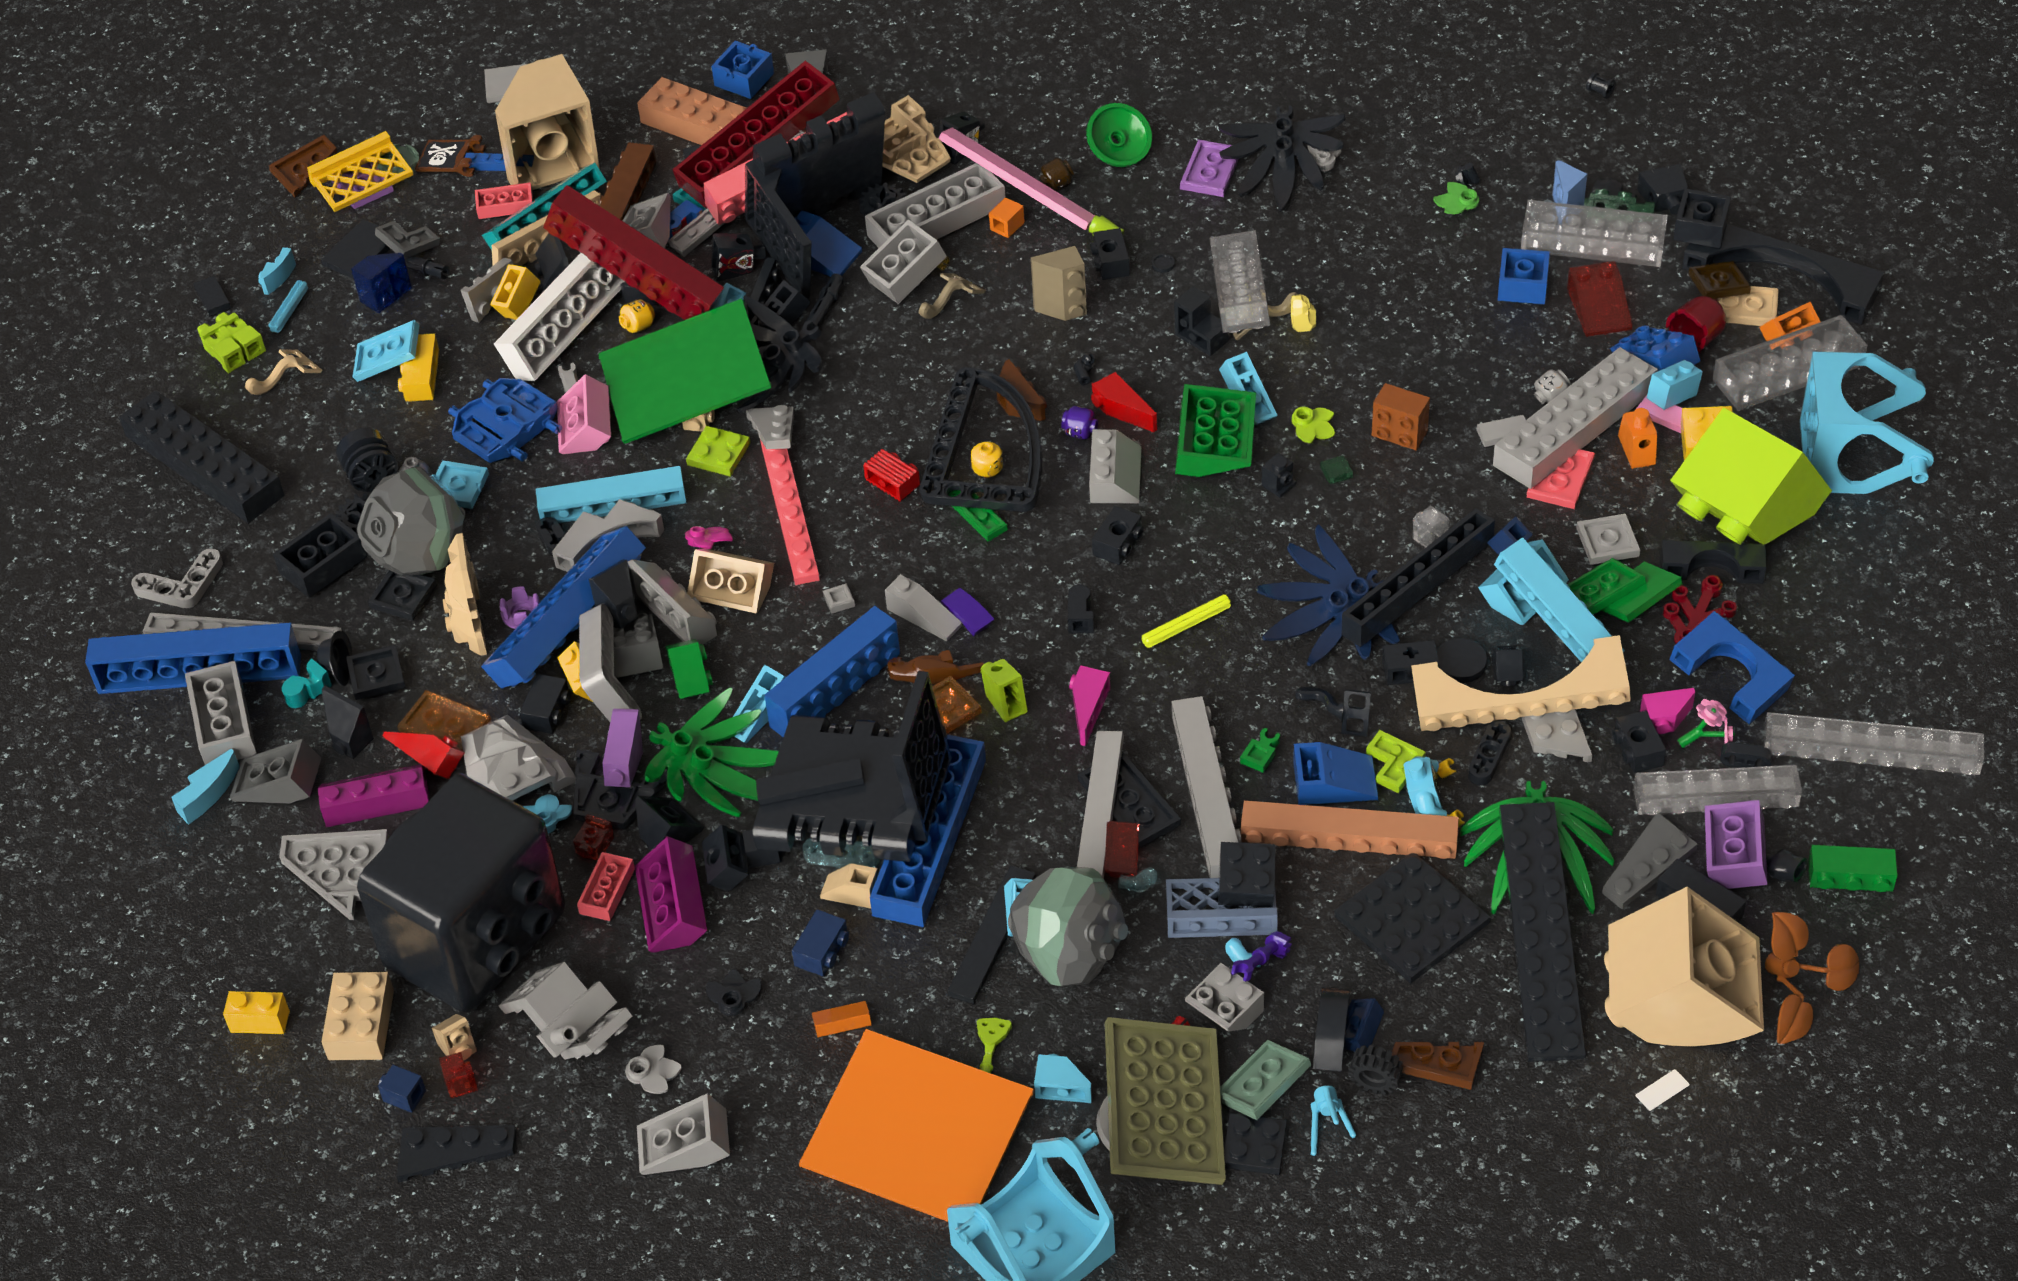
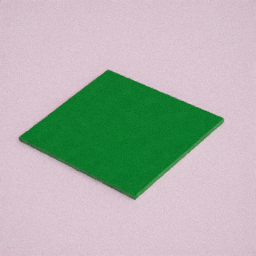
[598,298,771,444]

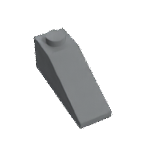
[885,574,962,641]

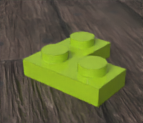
[1366,730,1426,793]

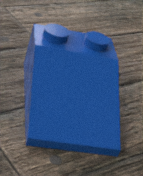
[795,211,862,277]

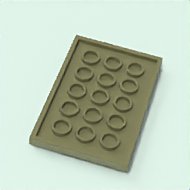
[1105,1017,1226,1185]

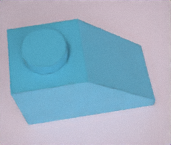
[1034,1054,1092,1103]

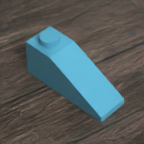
[1219,352,1278,425]
[733,665,786,743]

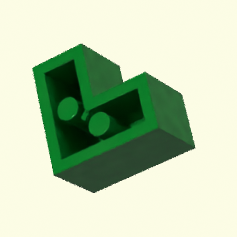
[666,639,713,699]

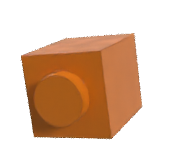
[989,198,1024,238]

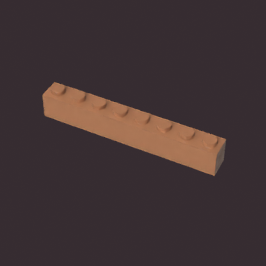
[1241,801,1459,859]

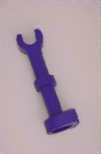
[1231,931,1292,982]

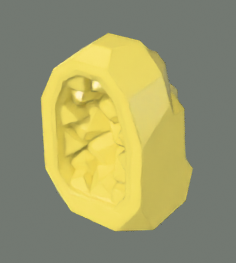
[1291,294,1316,332]

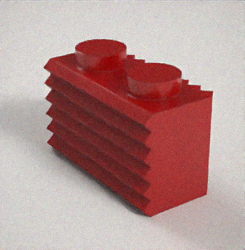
[863,449,920,501]

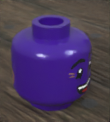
[1061,406,1098,440]

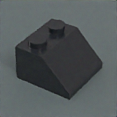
[534,233,569,291]

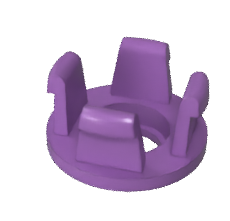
[499,586,540,629]

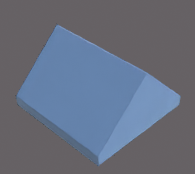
[1552,161,1587,226]

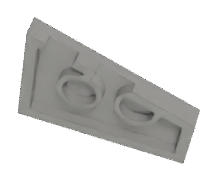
[746,405,794,449]

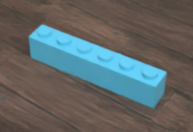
[536,466,686,523]
[1494,538,1625,662]

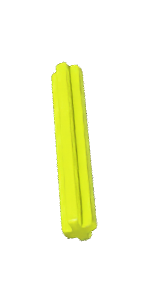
[1142,594,1231,648]

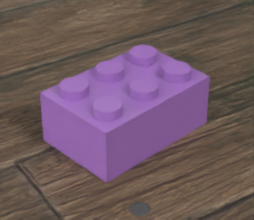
[1705,800,1767,889]

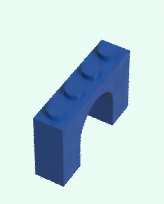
[1669,611,1795,725]

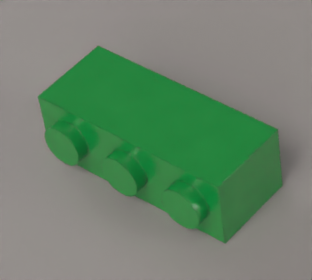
[1808,845,1897,892]

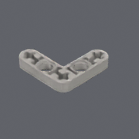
[131,548,223,608]

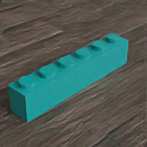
[482,162,607,251]

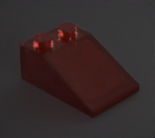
[1567,261,1632,337]

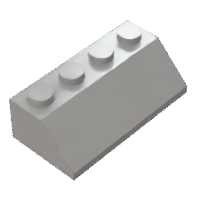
[628,559,717,645]

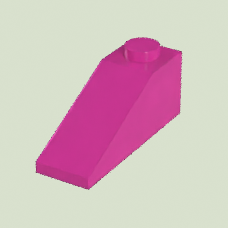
[1069,665,1110,746]

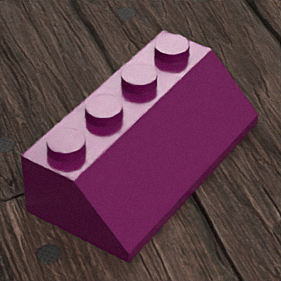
[318,764,429,827]
[635,836,707,953]

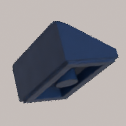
[1344,998,1384,1052]

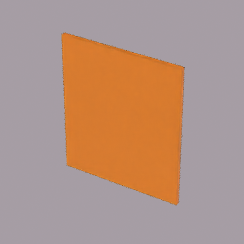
[799,1029,1034,1222]

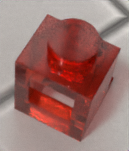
[573,814,614,861]
[439,1052,478,1098]

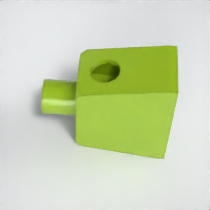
[981,659,1028,722]

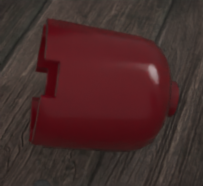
[1665,296,1726,352]

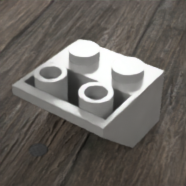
[1185,963,1264,1031]

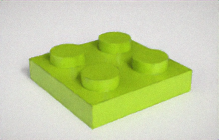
[686,426,750,477]

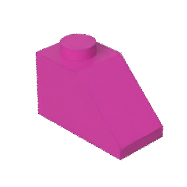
[1640,688,1695,734]

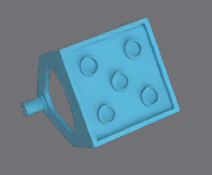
[1800,352,1934,494]
[947,1128,1115,1281]

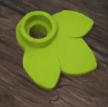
[1291,407,1335,443]

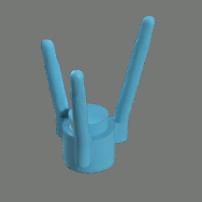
[1310,1086,1356,1156]

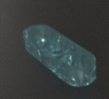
[803,838,880,868]

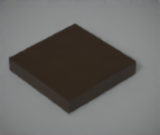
[1688,261,1751,299]

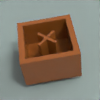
[1372,383,1430,451]

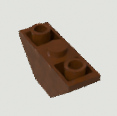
[997,359,1047,421]

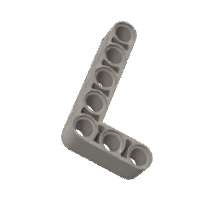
[579,603,642,722]

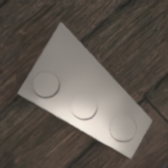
[461,257,514,323]

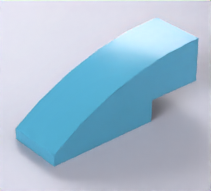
[171,749,240,825]

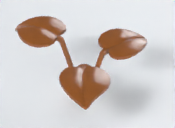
[1765,912,1859,1044]

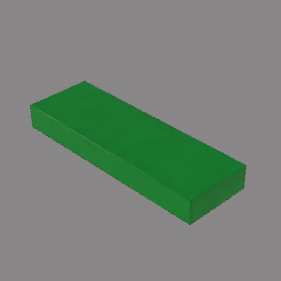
[948,490,1008,542]

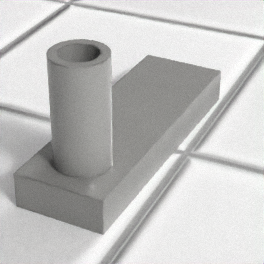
[536,981,617,1057]

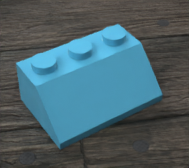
[1478,539,1569,625]

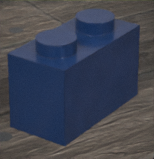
[792,909,849,976]

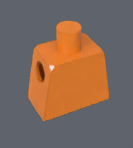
[1618,408,1657,469]

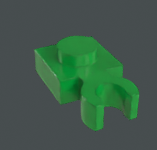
[1240,728,1280,773]

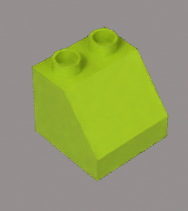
[1670,407,1832,545]

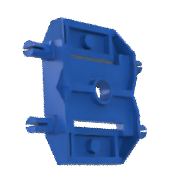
[448,378,562,463]

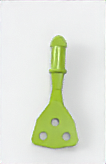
[977,1018,1012,1073]

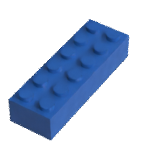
[764,606,900,737]

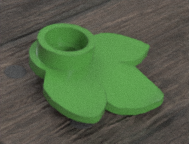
[1433,182,1479,214]

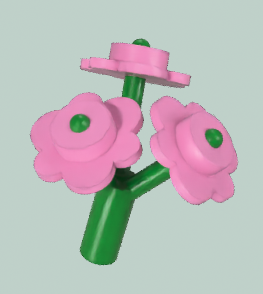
[1677,699,1735,748]

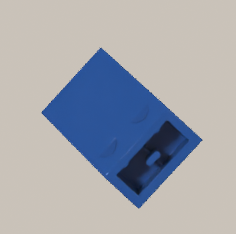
[1610,326,1700,371]
[1293,742,1378,805]

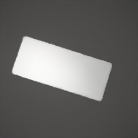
[1635,1069,1690,1111]

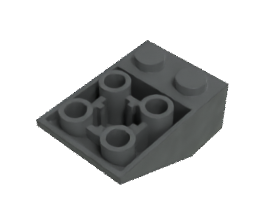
[613,613,663,678]

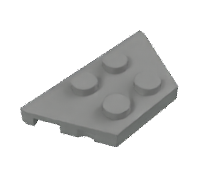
[1521,679,1592,762]

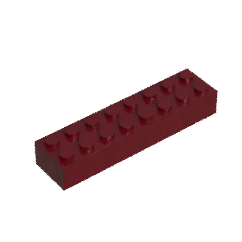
[672,60,840,209]
[543,185,724,320]

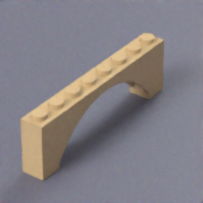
[1411,635,1630,731]

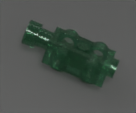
[1583,189,1655,225]

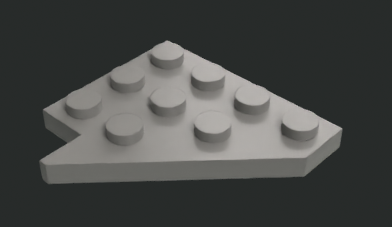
[279,829,389,920]

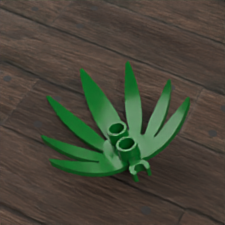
[645,687,779,817]
[1460,781,1614,914]

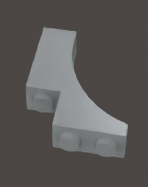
[552,499,664,572]

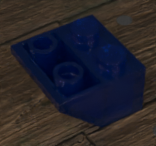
[351,253,412,313]

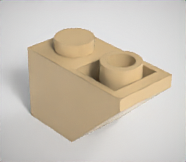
[820,863,878,908]
[432,1014,477,1065]

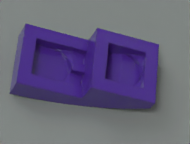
[940,588,994,636]

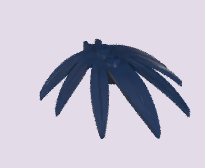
[1256,524,1400,666]

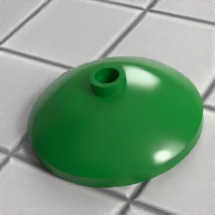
[1086,103,1152,167]

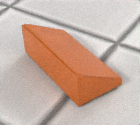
[812,1001,871,1037]

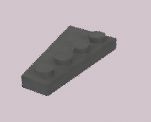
[1602,812,1698,909]

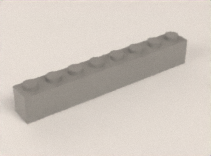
[1172,696,1242,878]

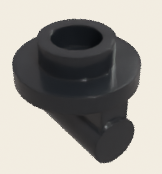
[1455,163,1481,187]

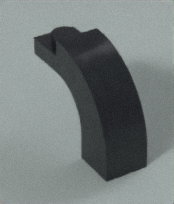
[1313,987,1351,1072]

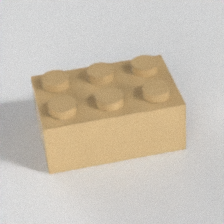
[321,972,394,1060]

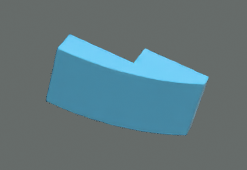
[258,247,296,295]

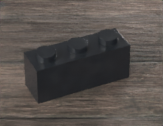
[1656,859,1746,922]

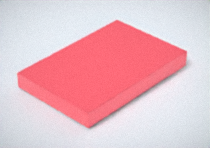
[1527,449,1595,509]

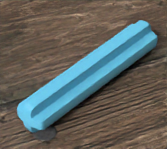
[268,280,308,333]

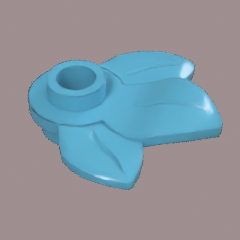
[523,794,572,833]

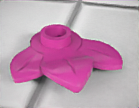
[685,526,732,549]

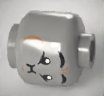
[1534,369,1571,404]

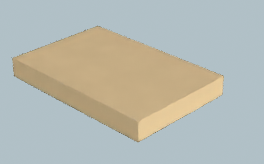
[1715,286,1778,326]

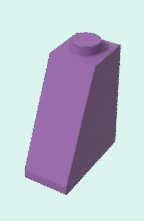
[603,708,643,787]

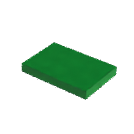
[1568,558,1646,615]
[1601,561,1682,623]

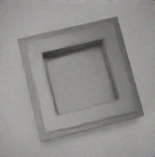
[823,583,855,614]

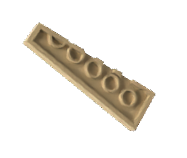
[492,190,600,266]

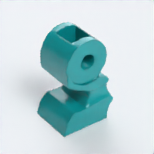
[282,658,332,708]

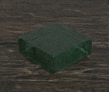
[1320,455,1353,484]

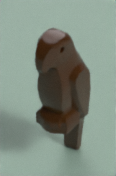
[887,650,984,685]

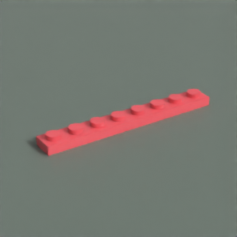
[760,440,820,585]

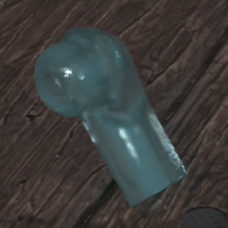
[1118,868,1158,892]

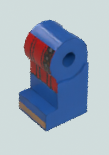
[669,200,703,240]

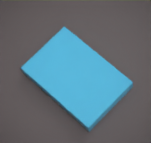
[353,320,419,382]

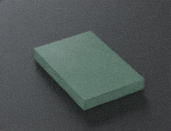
[1220,1040,1311,1120]

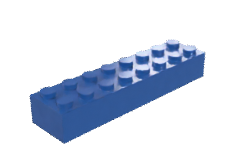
[481,526,646,688]
[85,623,301,694]
[870,735,986,927]

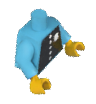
[1404,756,1465,828]

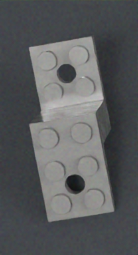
[499,962,632,1060]

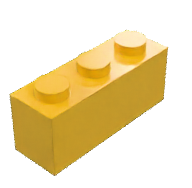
[398,334,439,401]

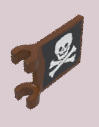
[415,135,486,177]

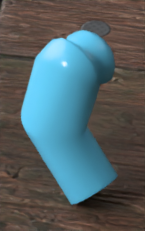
[1225,938,1261,967]

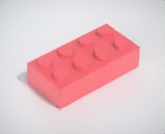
[475,182,533,219]
[577,852,635,921]

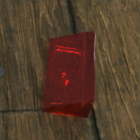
[1105,821,1139,878]

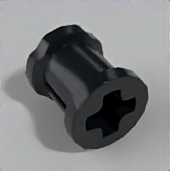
[1586,72,1616,99]

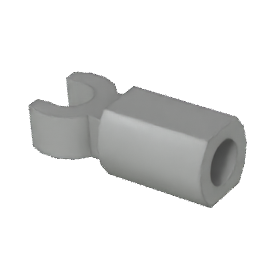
[558,363,579,393]

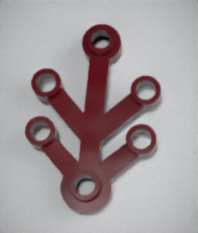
[1663,575,1737,644]

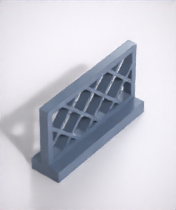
[1166,878,1277,938]

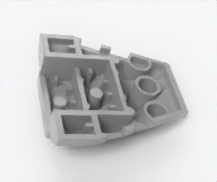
[461,715,576,801]

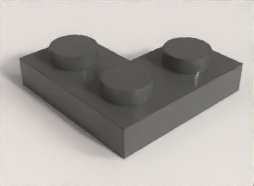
[375,221,440,259]

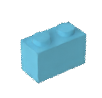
[1646,360,1703,410]

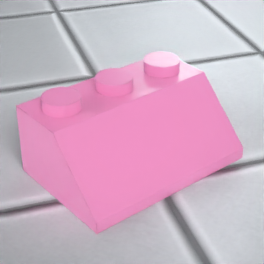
[557,374,611,454]

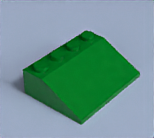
[1175,384,1256,477]

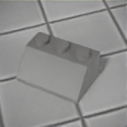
[1089,429,1142,503]

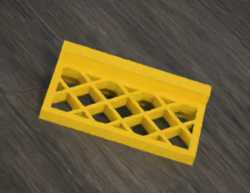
[307,131,413,212]

